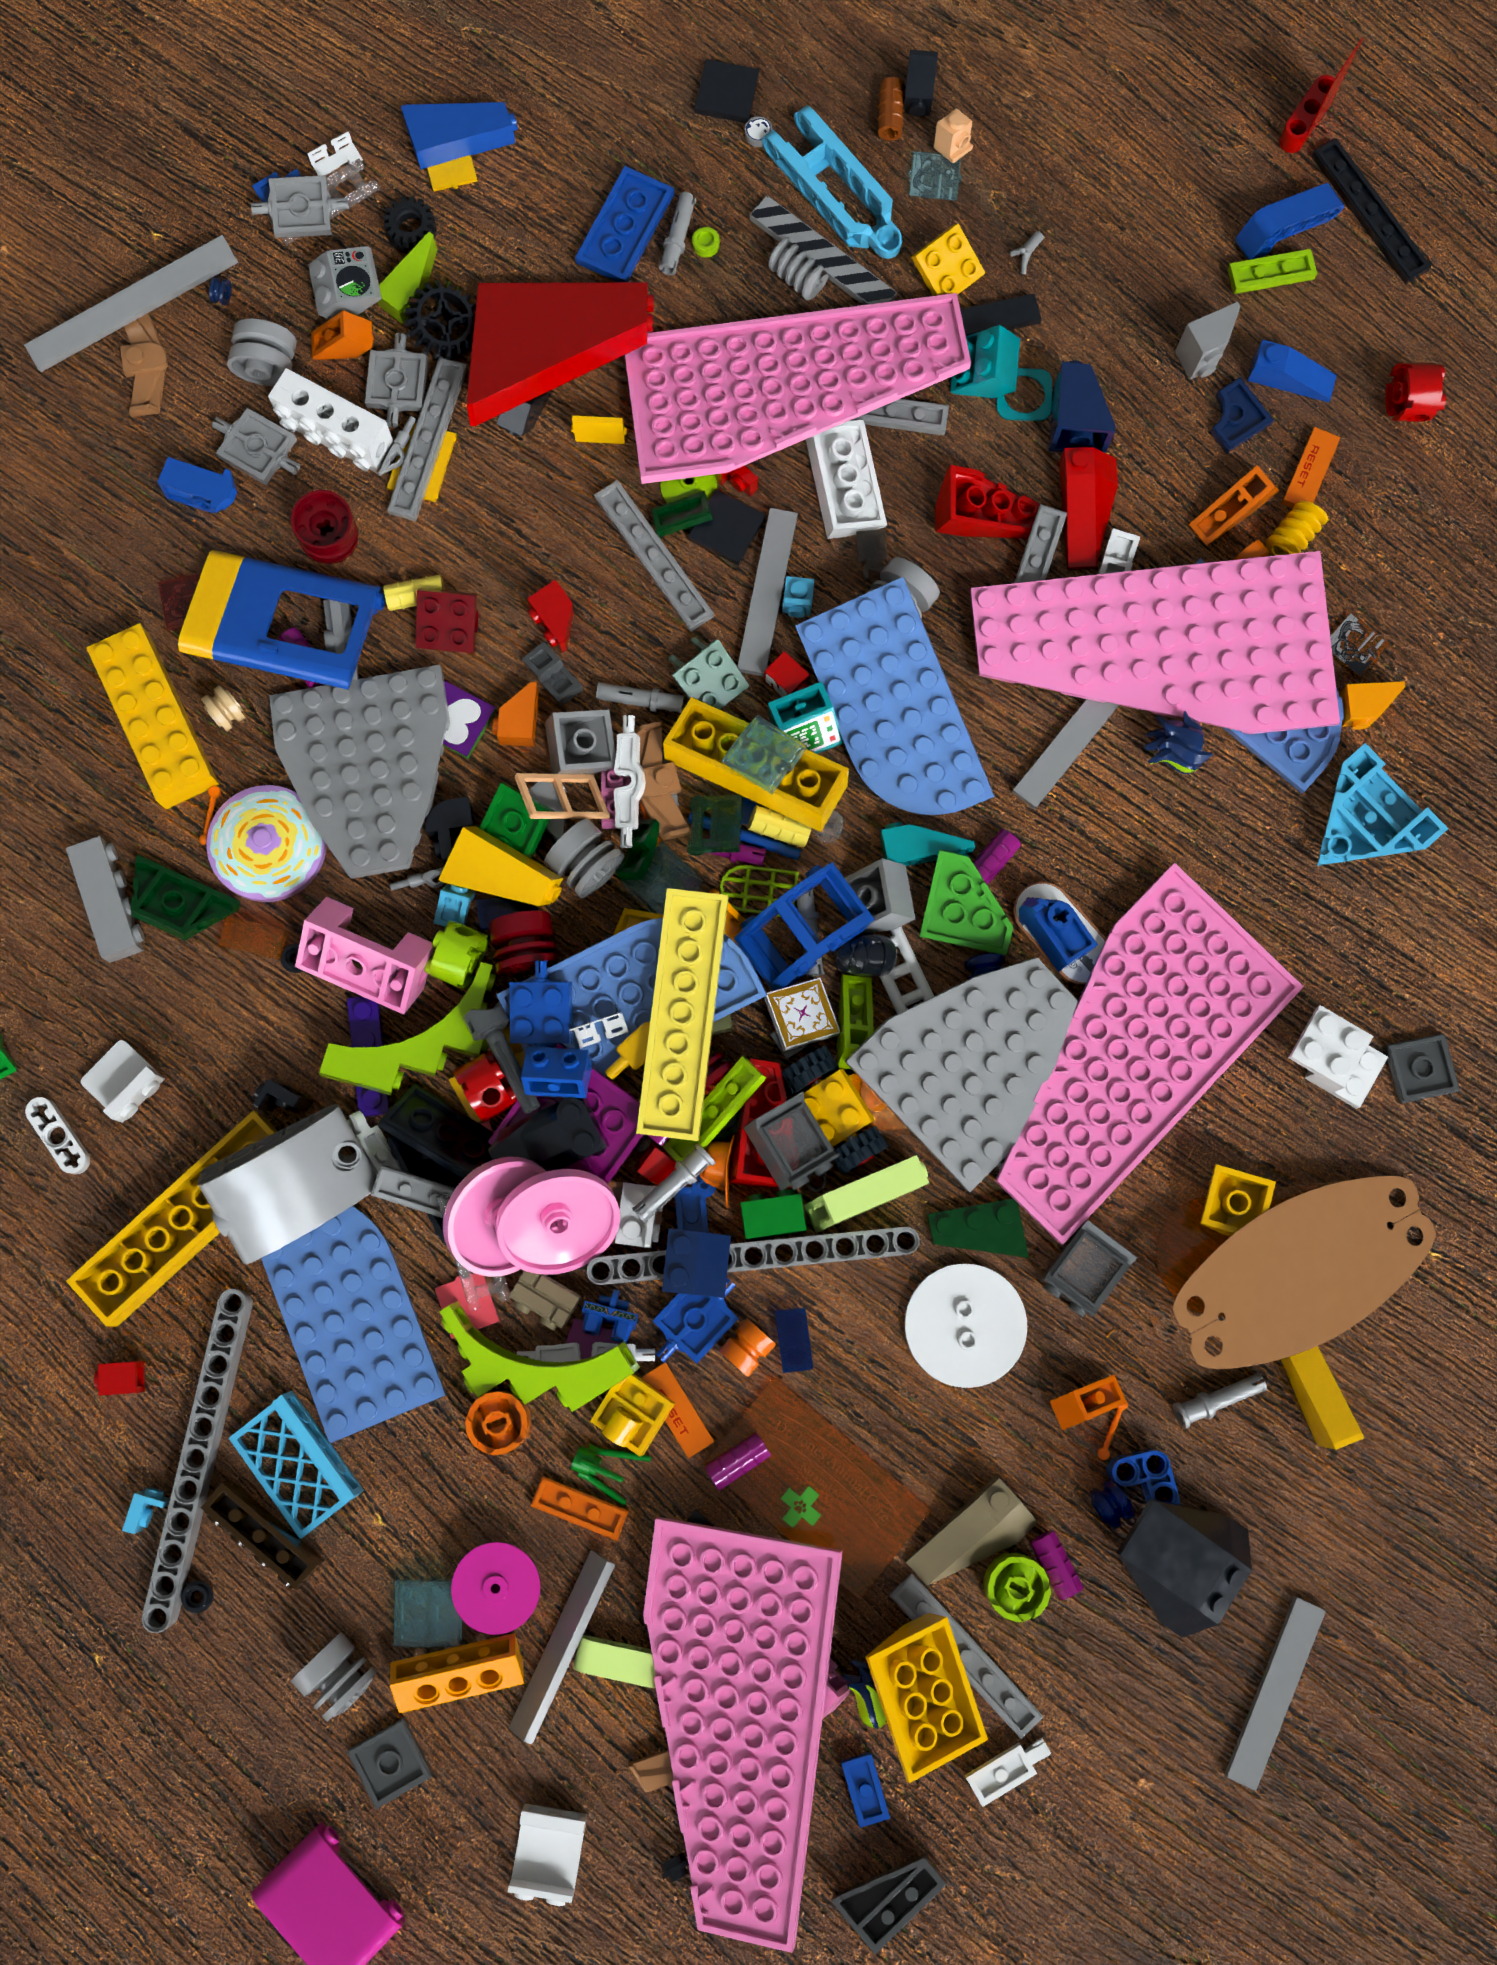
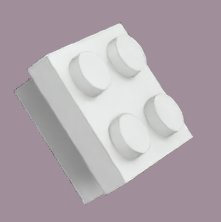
[1288,1005,1388,1109]

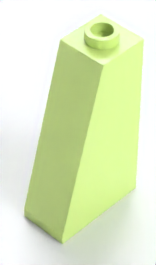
[804,1155,929,1233]

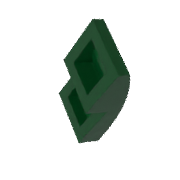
[615,819,660,880]

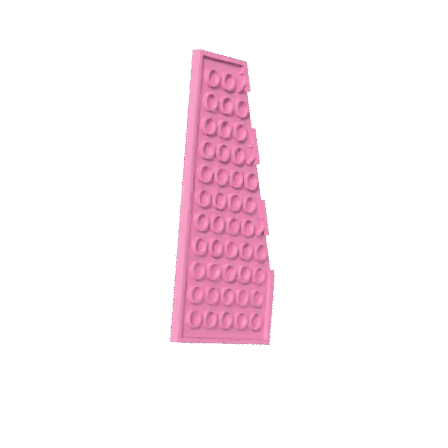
[625,293,971,484]
[970,551,1340,734]
[995,863,1304,1245]
[643,1517,843,1953]

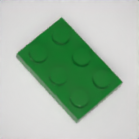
[480,782,554,859]

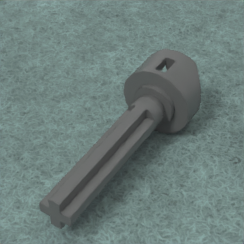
[463,1002,541,1114]

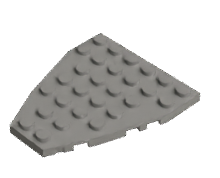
[269,665,450,879]
[844,958,1078,1192]

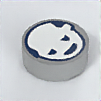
[745,117,772,147]

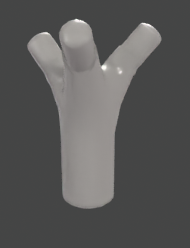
[1010,231,1044,275]

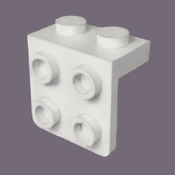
[81,1040,165,1123]

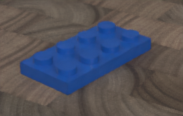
[575,166,675,283]

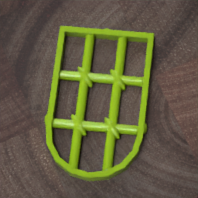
[720,865,799,917]

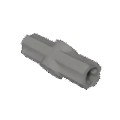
[323,599,359,680]

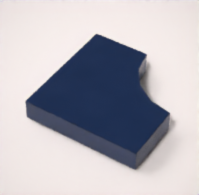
[1210,377,1274,454]

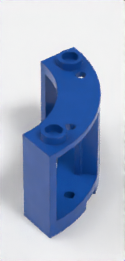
[734,862,875,991]

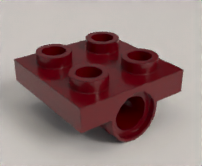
[416,588,479,653]

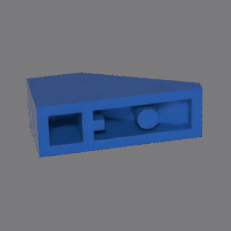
[1247,340,1337,403]

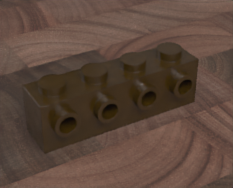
[201,1480,325,1590]

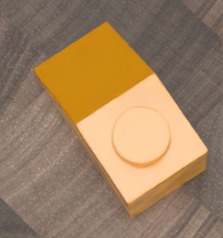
[1339,681,1406,730]

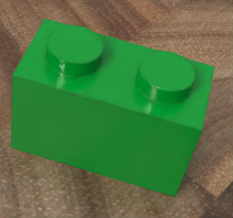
[740,1189,806,1240]

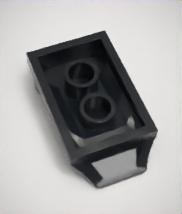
[488,1097,609,1171]

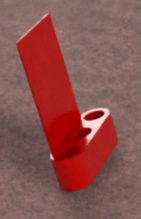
[1279,38,1363,153]

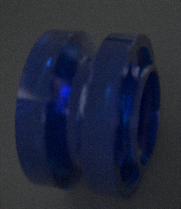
[964,953,1006,980]
[1089,1478,1135,1530]

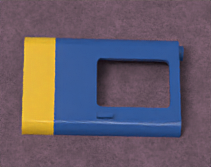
[178,550,386,690]

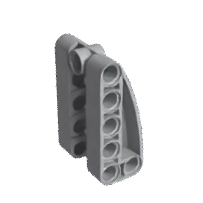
[197,1104,377,1264]

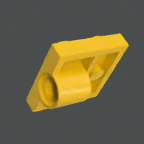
[911,223,985,296]
[590,1373,675,1457]

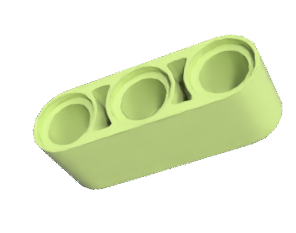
[573,1635,656,1689]

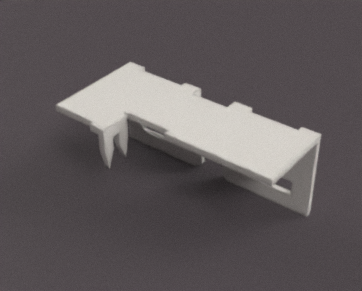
[307,131,363,176]
[570,1012,629,1048]

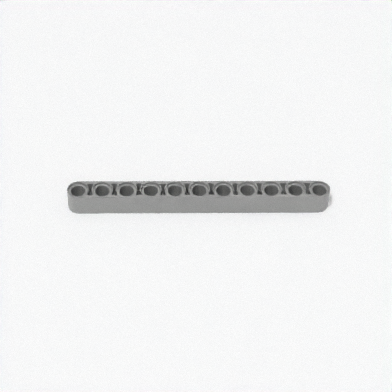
[587,1227,920,1285]
[142,1289,253,1633]

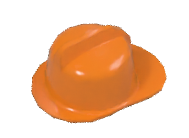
[700,1135,735,1208]

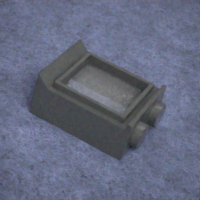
[743,1092,840,1191]
[1040,1220,1137,1318]

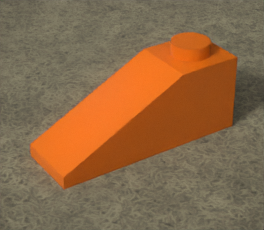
[1189,465,1279,546]

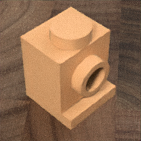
[934,108,973,163]

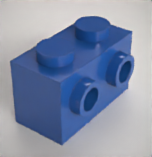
[521,1046,592,1098]

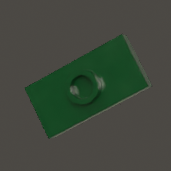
[651,491,713,538]

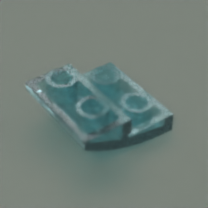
[721,715,807,795]
[394,1579,462,1647]

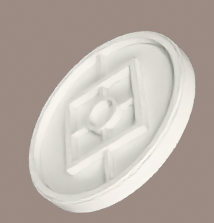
[904,1264,1027,1388]

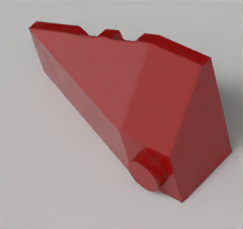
[935,465,1040,539]

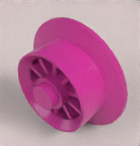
[451,1542,540,1635]

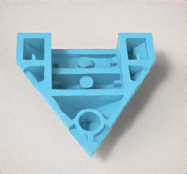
[1317,743,1448,866]

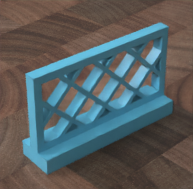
[229,1390,364,1539]

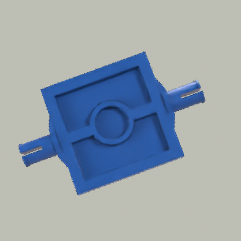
[509,960,572,1047]
[653,1278,739,1364]

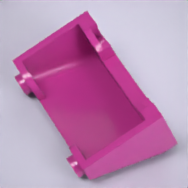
[251,1822,406,1965]

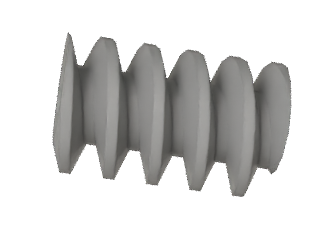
[768,237,829,300]

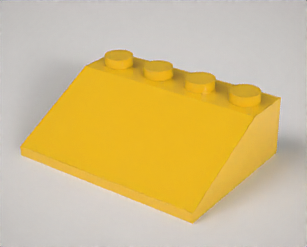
[865,1613,988,1783]

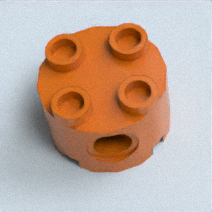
[465,1390,532,1456]

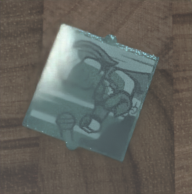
[908,151,962,201]

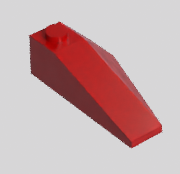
[1059,447,1118,570]
[729,1058,799,1188]

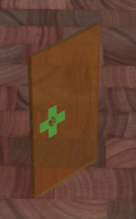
[703,1377,931,1600]

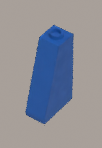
[401,102,518,170]

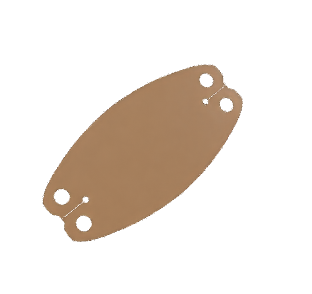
[1172,1176,1436,1369]

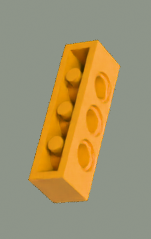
[389,1633,524,1713]

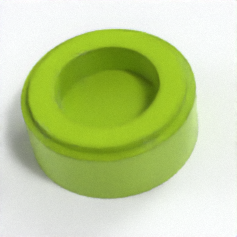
[692,227,720,258]

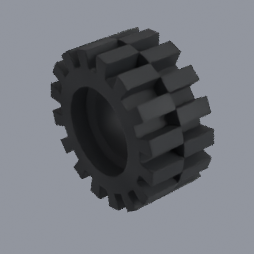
[383,196,437,254]

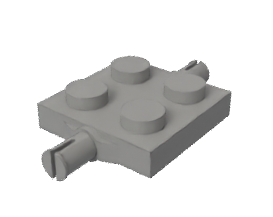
[251,175,349,238]
[365,333,428,428]
[212,408,300,485]

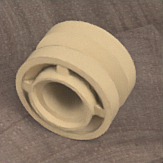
[201,685,246,732]

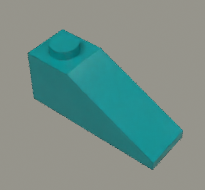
[879,822,975,867]

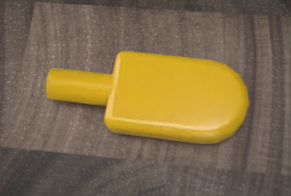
[604,1021,650,1080]

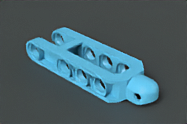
[762,105,902,259]

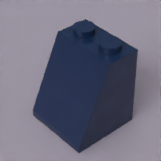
[1048,360,1115,453]

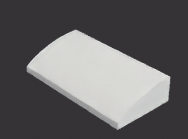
[805,420,887,539]

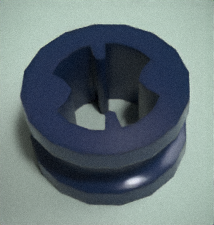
[209,277,232,306]

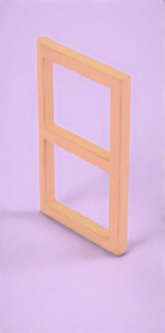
[515,773,610,819]

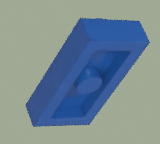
[841,1751,890,1828]

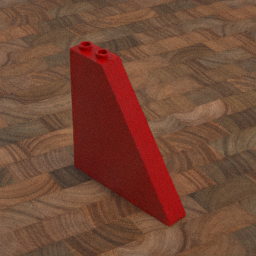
[467,282,654,426]

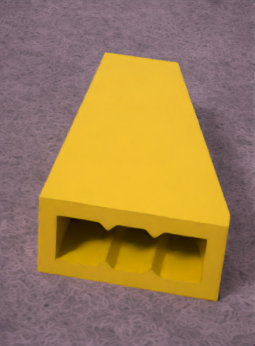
[438,826,563,906]
[1281,1346,1364,1450]

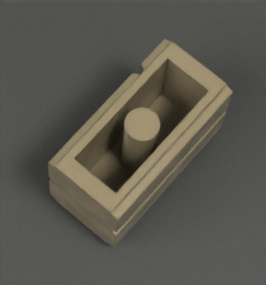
[509,1271,582,1331]

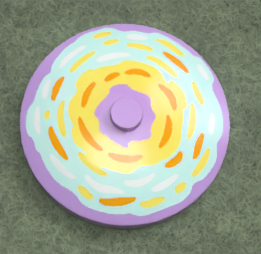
[206,785,327,902]

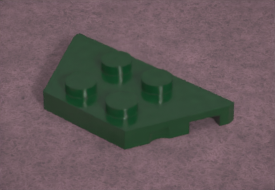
[130,855,240,940]

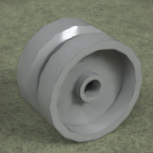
[227,318,297,386]

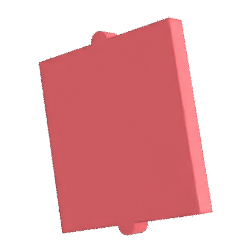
[435,1273,500,1339]

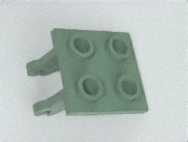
[667,637,750,710]

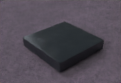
[695,59,760,123]
[688,489,766,566]

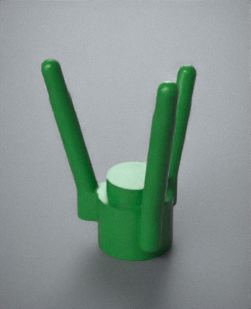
[571,1444,652,1505]

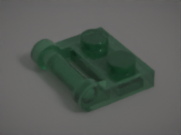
[687,795,743,856]

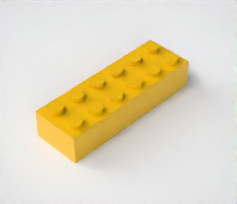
[86,623,220,810]
[663,697,849,832]

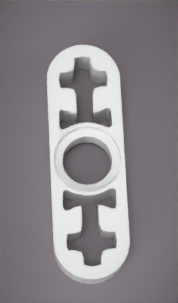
[25,1097,90,1174]

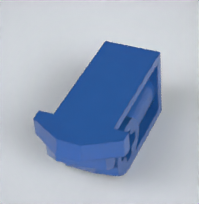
[157,457,237,513]
[1019,898,1098,973]

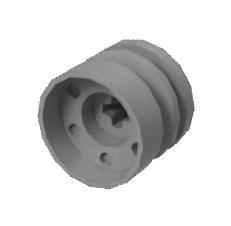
[865,557,940,619]
[544,819,624,898]
[290,1632,377,1722]

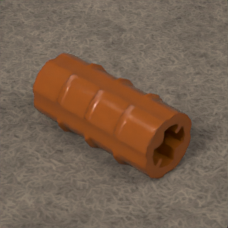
[877,77,905,141]

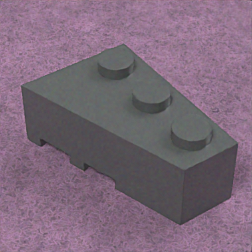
[831,1853,947,1954]

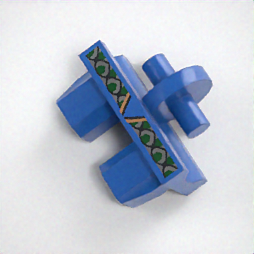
[582,1289,639,1344]

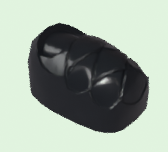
[834,934,897,977]

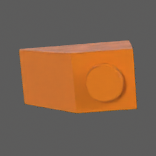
[311,310,374,360]
[493,682,539,747]
[1050,1375,1127,1430]

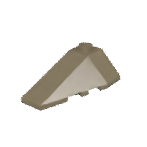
[905,1475,1038,1586]

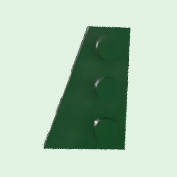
[927,1199,1029,1258]

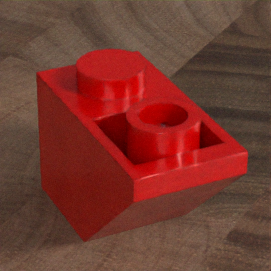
[527,579,574,653]

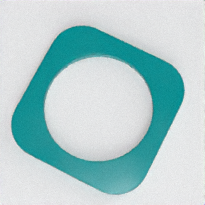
[997,368,1052,421]

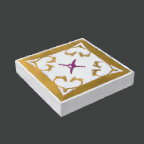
[764,978,841,1052]

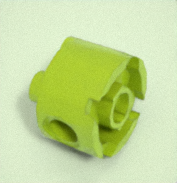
[424,920,488,990]
[983,1552,1051,1622]

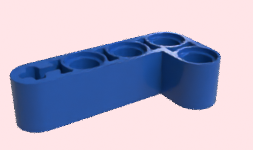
[1235,183,1345,260]
[1106,1449,1181,1505]

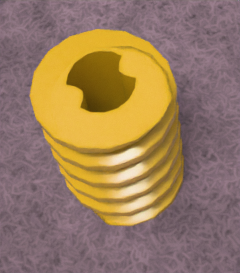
[1266,501,1329,556]

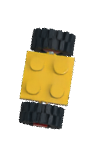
[781,1046,889,1175]

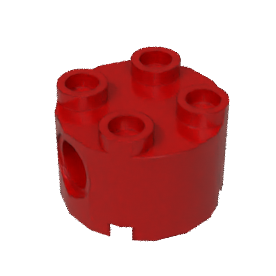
[1385,362,1446,422]
[453,1050,517,1123]

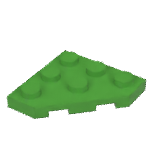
[919,849,1013,956]

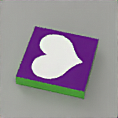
[443,681,497,759]

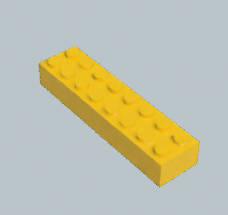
[66,1110,278,1327]

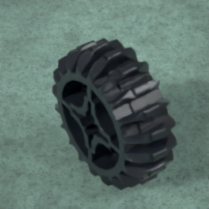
[404,280,476,359]

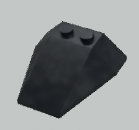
[1116,1498,1252,1638]

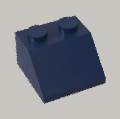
[662,1229,731,1298]

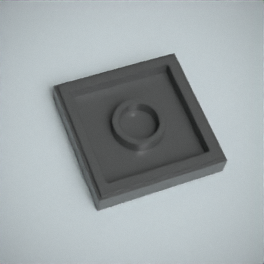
[1384,1033,1460,1104]
[346,1716,434,1809]

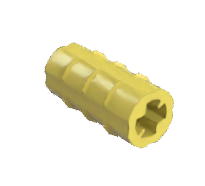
[383,574,445,611]
[748,805,811,848]

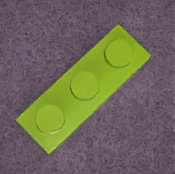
[1227,249,1318,294]

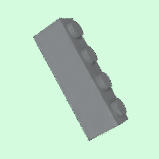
[66,836,145,963]

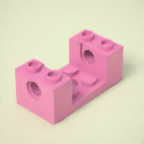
[295,897,434,1014]

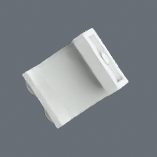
[508,1803,587,1906]

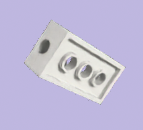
[268,368,394,474]

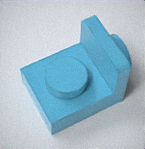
[782,576,815,618]
[433,884,475,927]
[122,1487,170,1534]

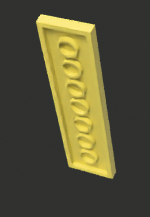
[636,888,729,1141]

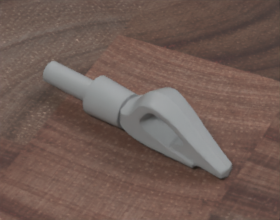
[377,416,416,476]
[390,867,445,891]

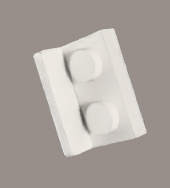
[615,1182,663,1249]

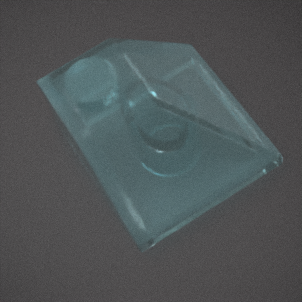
[621,841,704,916]

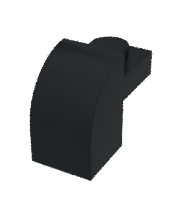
[425,796,475,864]

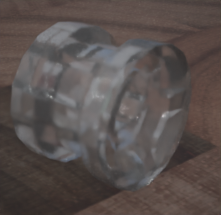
[814,810,844,843]

